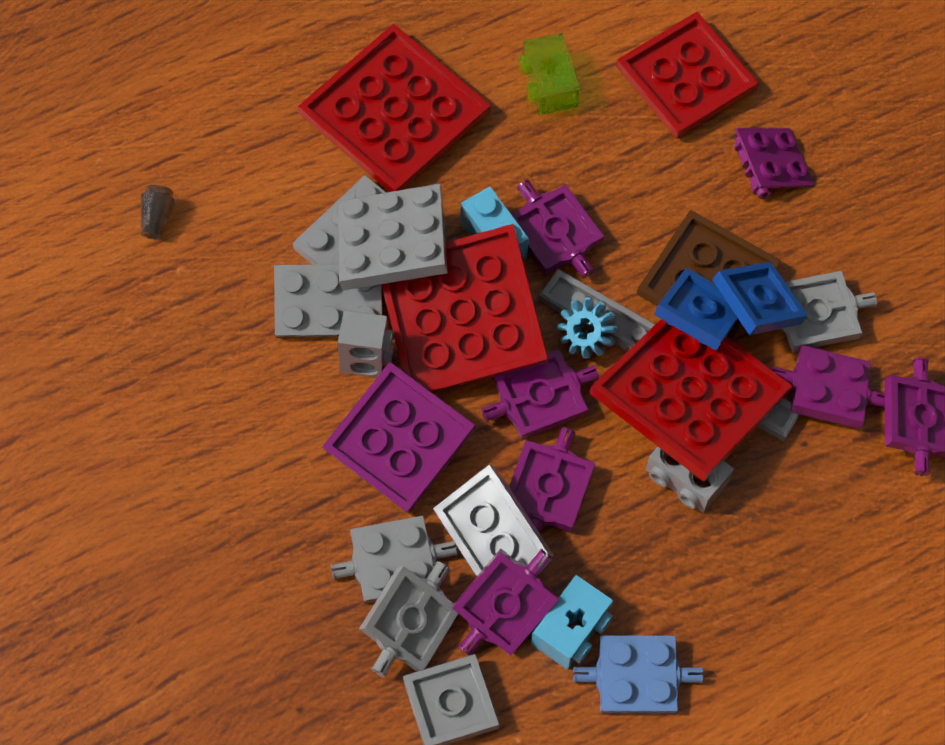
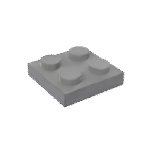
[403,654,499,745]

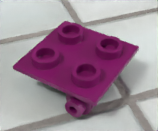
[734,128,814,199]

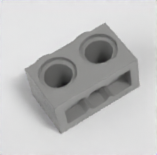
[338,310,394,378]
[646,446,734,513]

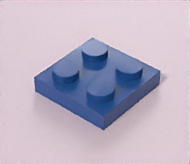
[712,261,808,335]
[654,268,738,350]

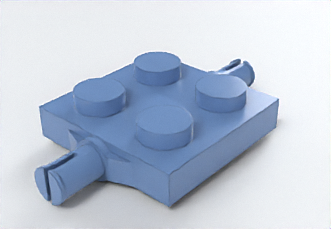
[573,636,703,714]

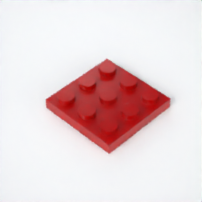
[616,11,759,139]

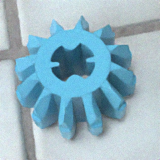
[557,297,619,358]

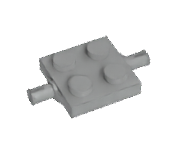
[782,271,877,352]
[330,516,457,604]
[359,561,458,677]

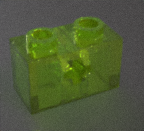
[518,33,580,115]

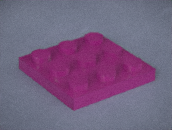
[322,362,476,514]

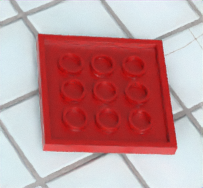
[298,23,491,192]
[382,224,549,394]
[589,319,792,482]

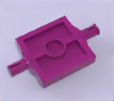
[511,180,604,279]
[771,345,885,429]
[481,349,599,441]
[885,357,945,476]
[509,427,595,533]
[452,549,559,656]

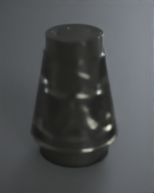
[141,185,175,239]

